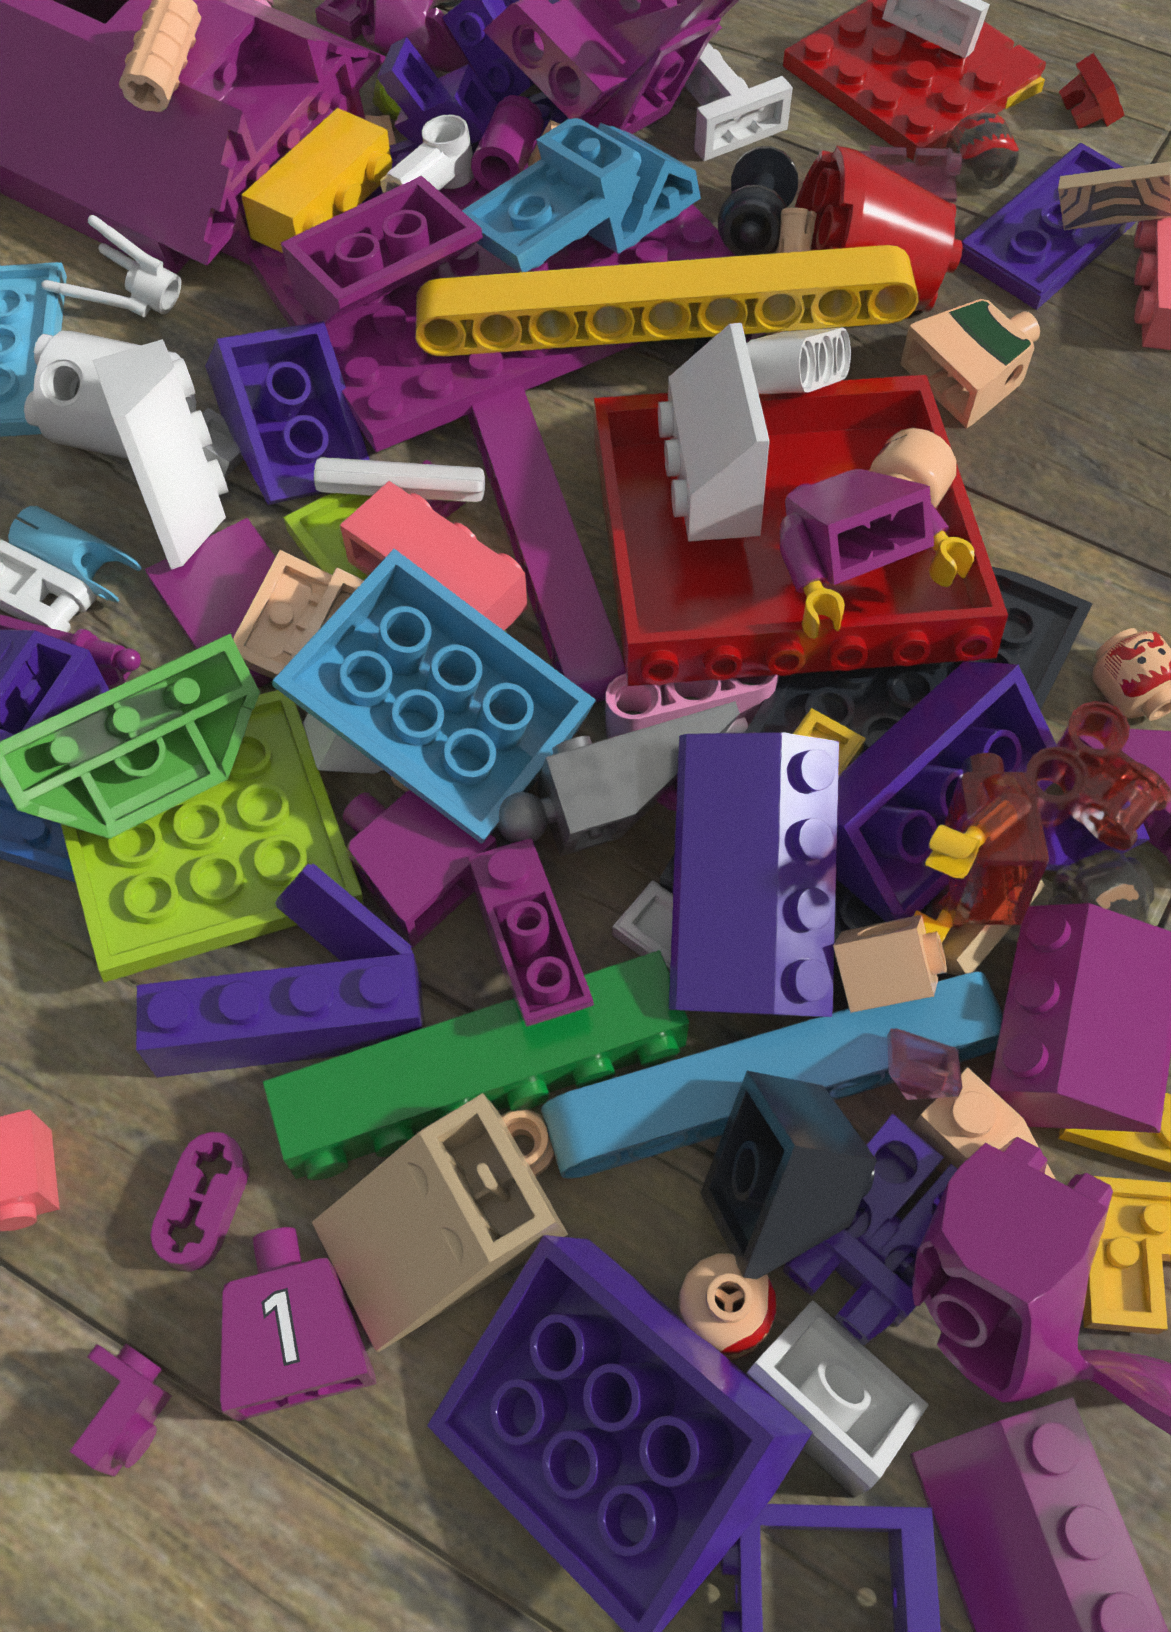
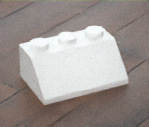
[658,323,769,541]
[92,339,229,570]

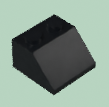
[700,1070,877,1279]

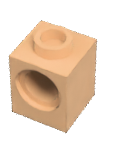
[833,915,947,1013]

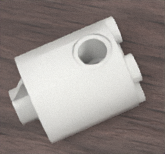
[24,331,196,459]

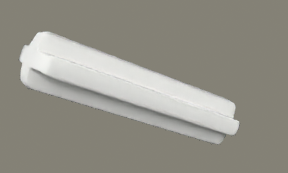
[314,457,485,503]

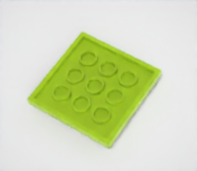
[61,690,363,983]

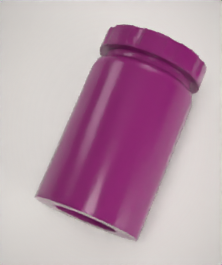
[471,95,544,191]

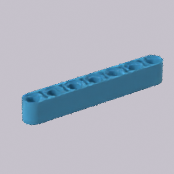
[541,972,1003,1179]

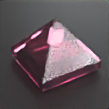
[887,1028,963,1100]

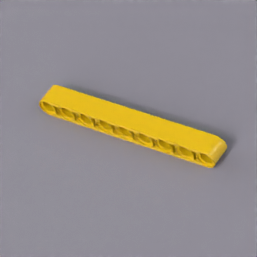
[416,245,918,356]

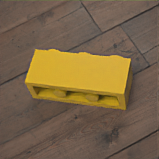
[241,108,392,253]

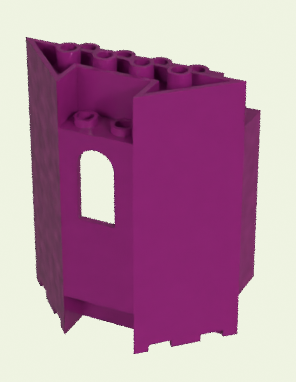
[0,0,386,274]

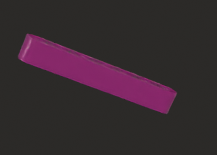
[468,385,626,703]

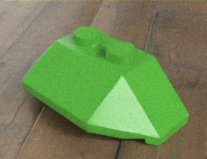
[0,634,260,839]

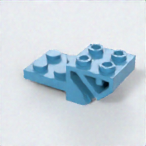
[462,118,701,273]

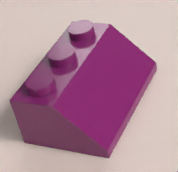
[281,175,483,324]
[989,903,1171,1133]
[910,1397,1169,1632]

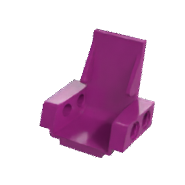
[483,0,739,134]

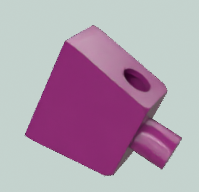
[343,790,497,949]

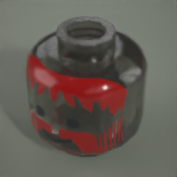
[946,112,1019,189]

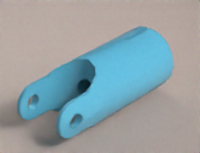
[8,506,142,603]

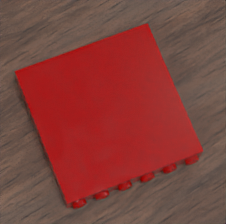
[594,375,1008,686]

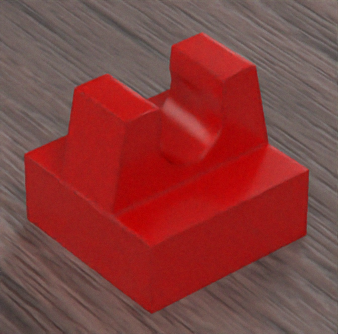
[1059,52,1125,129]

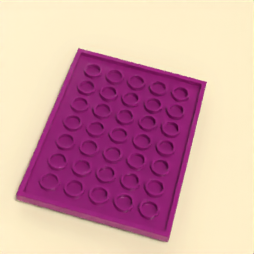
[248,143,736,452]

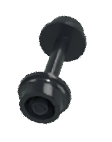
[718,146,799,256]

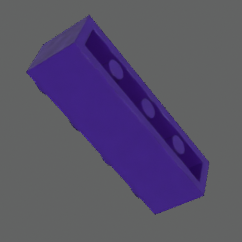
[136,953,425,1078]

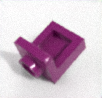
[70,1343,172,1477]

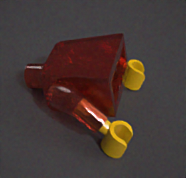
[914,753,1049,943]

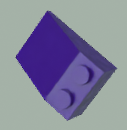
[205,321,370,505]

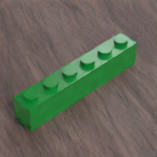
[263,950,689,1181]

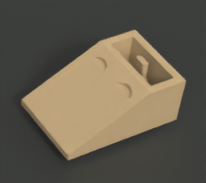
[312,1093,568,1352]

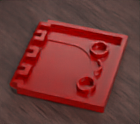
[783,0,1046,165]

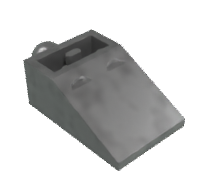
[497,701,740,857]

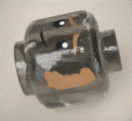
[1048,849,1155,922]

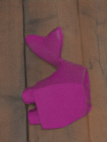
[356,0,478,76]
[912,1137,1171,1435]

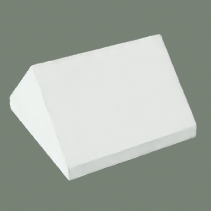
[746,1300,929,1498]

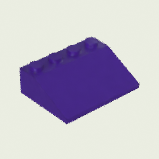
[427,1235,813,1632]

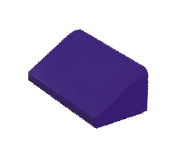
[275,863,413,961]

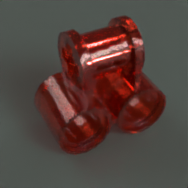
[1015,701,1171,851]

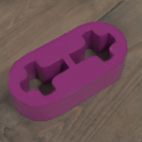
[150,1132,250,1272]

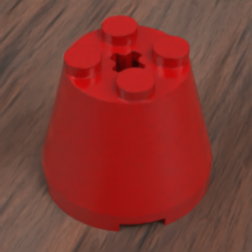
[794,146,963,312]

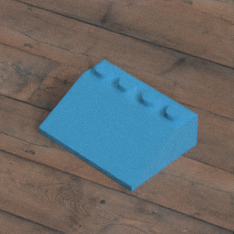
[272,549,596,844]

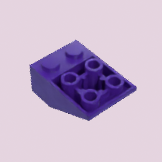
[0,630,109,741]

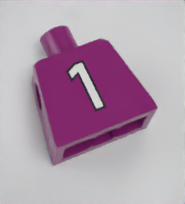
[220,1227,377,1421]

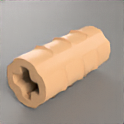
[119,0,201,112]

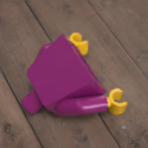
[780,469,974,638]

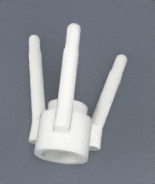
[41,215,182,317]

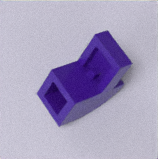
[377,37,498,146]

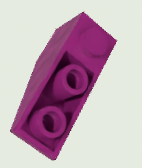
[468,838,594,1027]

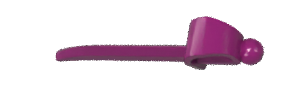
[0,614,141,689]

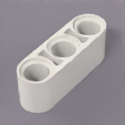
[747,328,851,394]

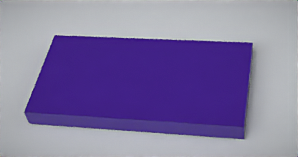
[960,143,1138,310]

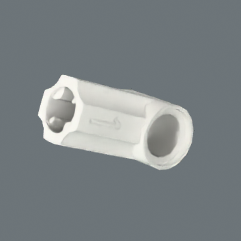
[380,115,474,193]

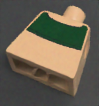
[900,299,1040,428]

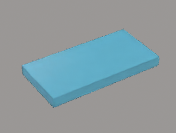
[0,262,67,437]

